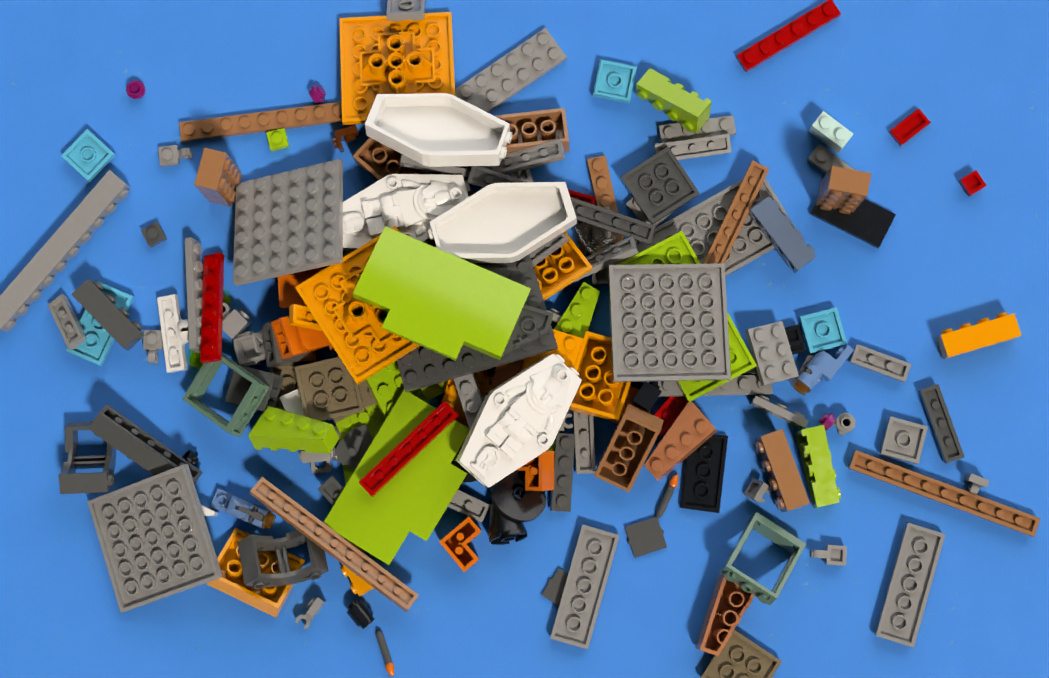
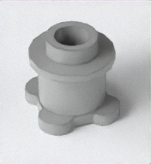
[833,412,856,435]

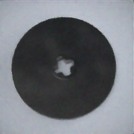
[490,470,546,522]

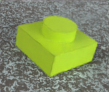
[266,128,289,152]

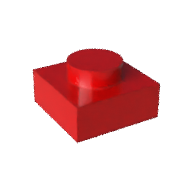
[959,170,987,197]

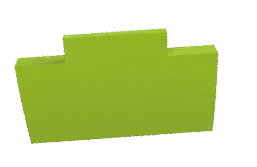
[353,226,531,361]
[323,389,470,565]

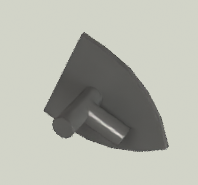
[332,424,372,469]

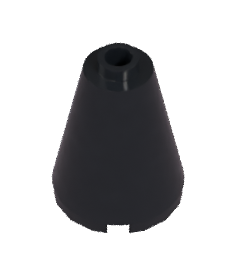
[489,498,528,545]

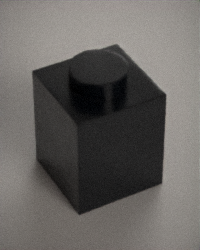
[632,382,662,413]

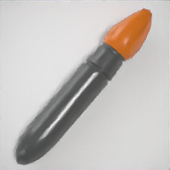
[656,474,679,518]
[376,629,394,676]

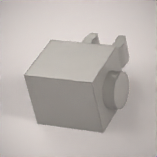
[222,302,252,339]

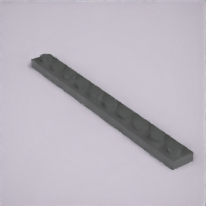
[467,166,656,245]

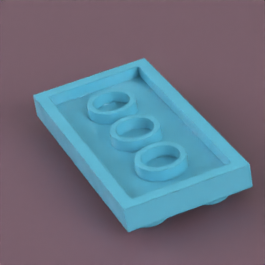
[66,281,135,367]

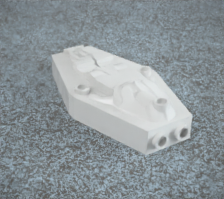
[365,93,513,167]
[343,174,471,252]
[428,182,577,263]
[456,354,582,488]

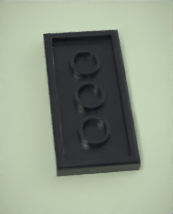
[810,199,896,248]
[680,434,728,513]

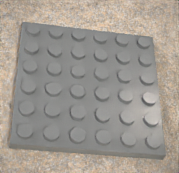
[233,159,343,286]
[608,263,731,382]
[87,464,223,613]

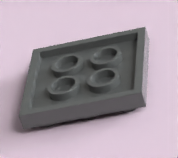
[620,147,700,225]

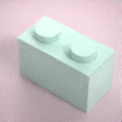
[808,111,853,154]

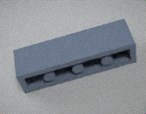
[748,196,816,273]

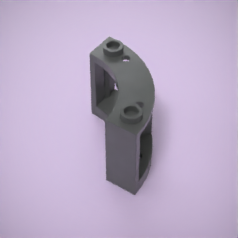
[58,421,116,494]
[237,530,328,589]

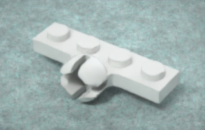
[157,294,189,373]

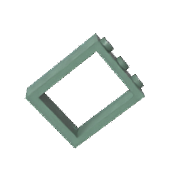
[182,353,270,437]
[720,512,806,605]

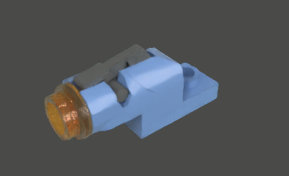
[792,345,854,396]
[210,489,276,529]

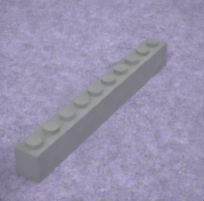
[0,170,131,332]

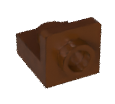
[332,125,359,153]

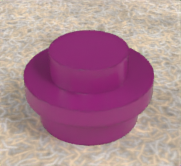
[126,80,146,99]
[309,85,326,103]
[818,412,836,430]

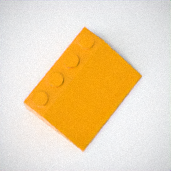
[534,231,593,300]
[568,331,631,421]
[206,528,305,618]

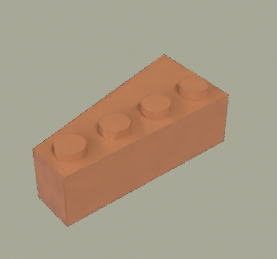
[644,401,717,482]
[695,573,754,656]

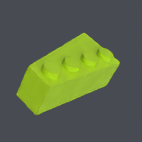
[636,68,712,134]
[554,282,600,339]
[248,406,339,454]
[795,425,841,508]

